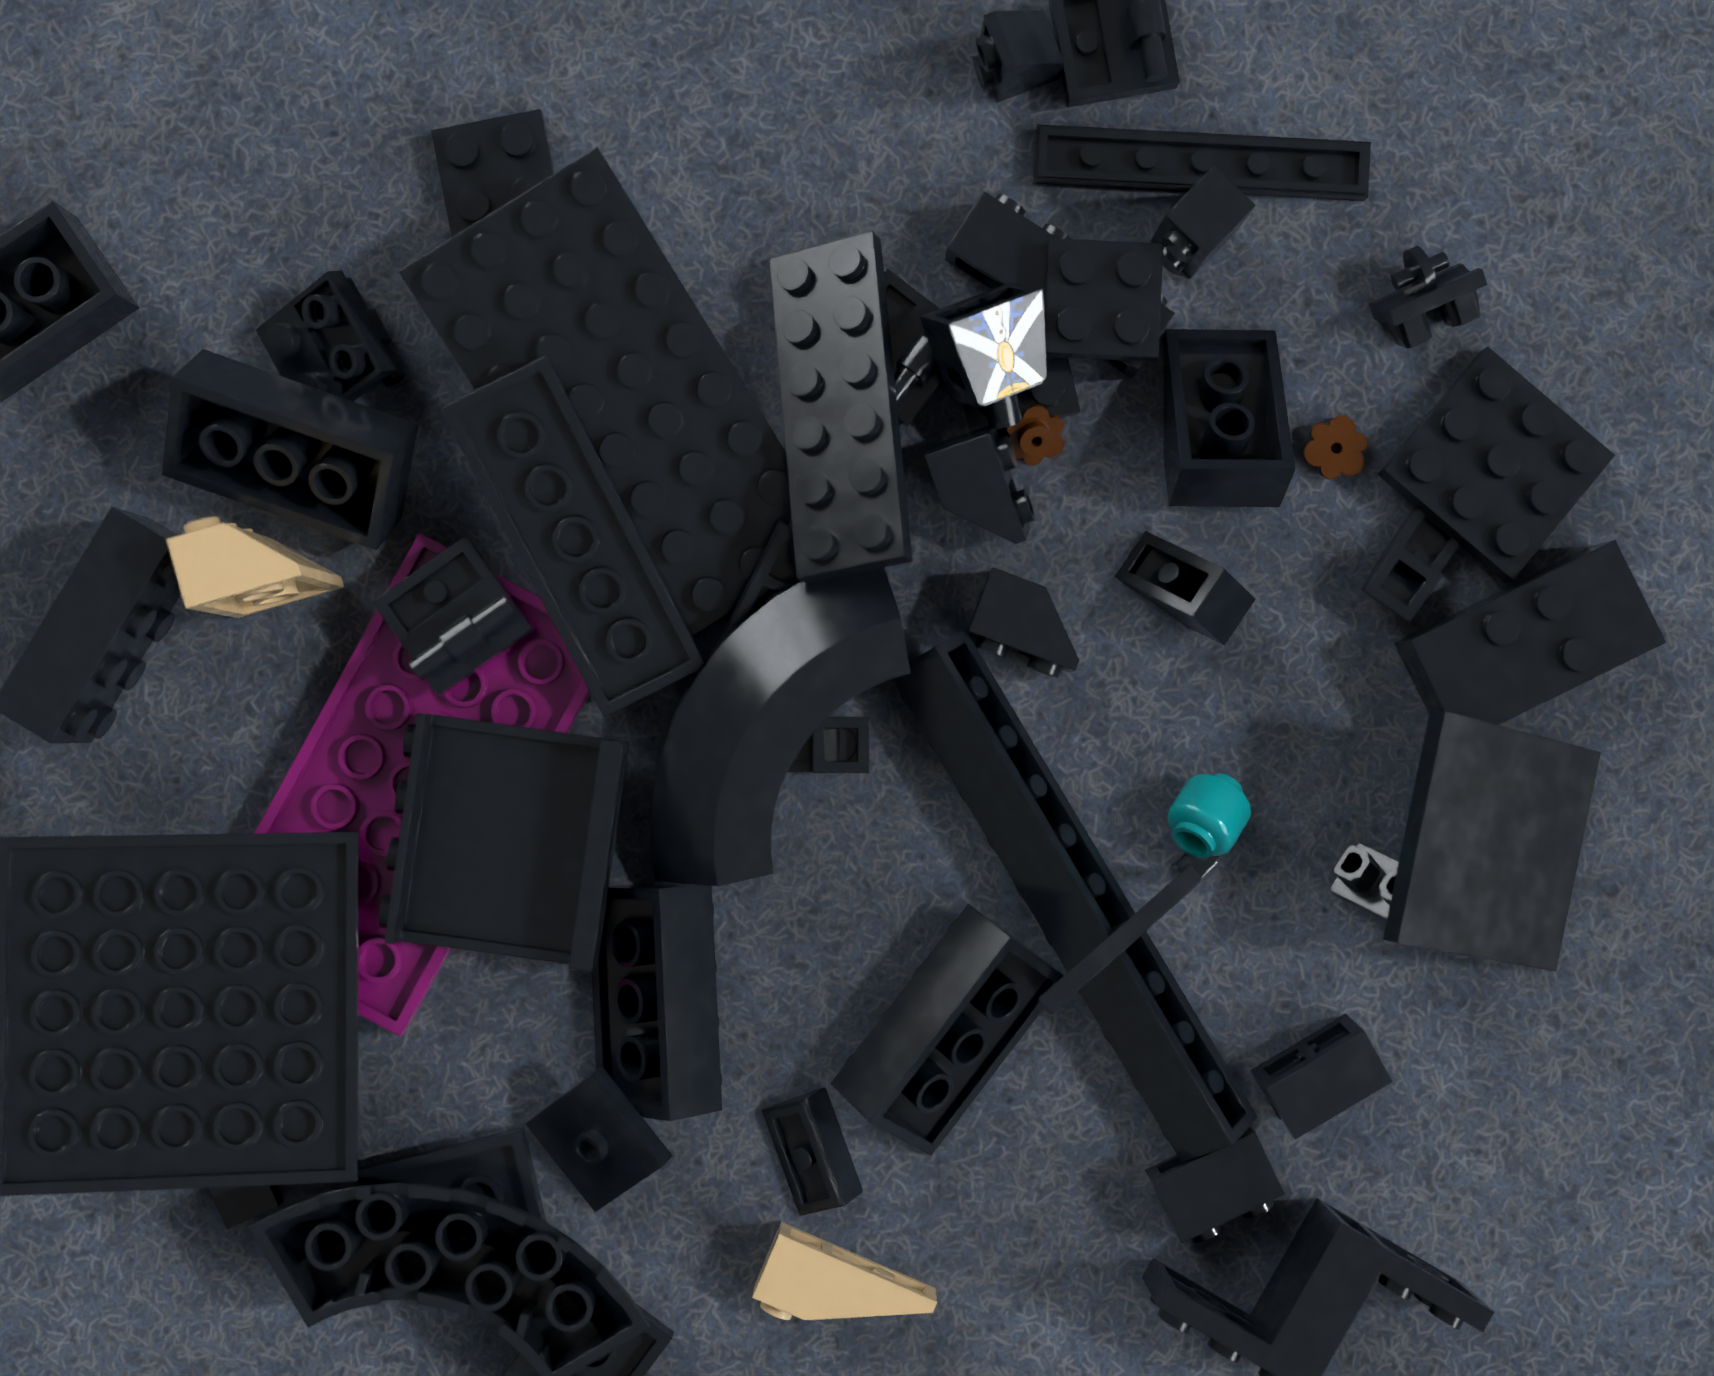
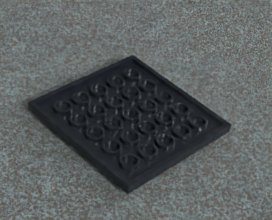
[0,832,359,1196]

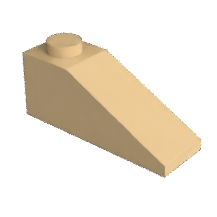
[752,1222,937,1320]

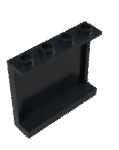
[379,713,630,972]

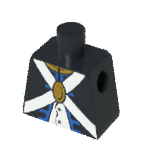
[920,282,1047,429]

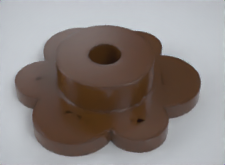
[1006,404,1064,466]
[1303,415,1368,480]

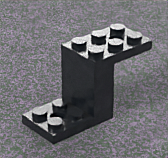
[1142,1198,1495,1376]

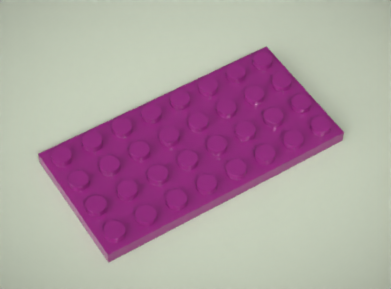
[255,532,591,1037]

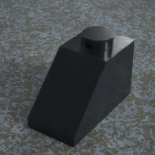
[1114,531,1255,646]

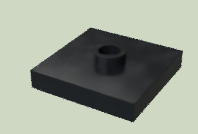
[526,1066,673,1212]

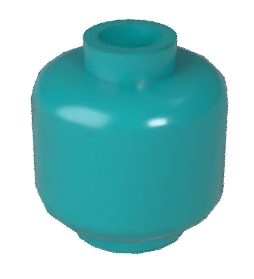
[1167,773,1252,858]

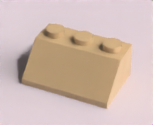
[166,517,344,618]

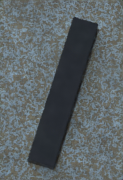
[1033,124,1371,201]

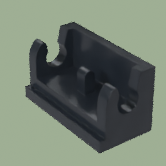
[1250,1014,1393,1140]

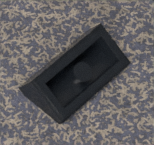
[762,1087,863,1216]

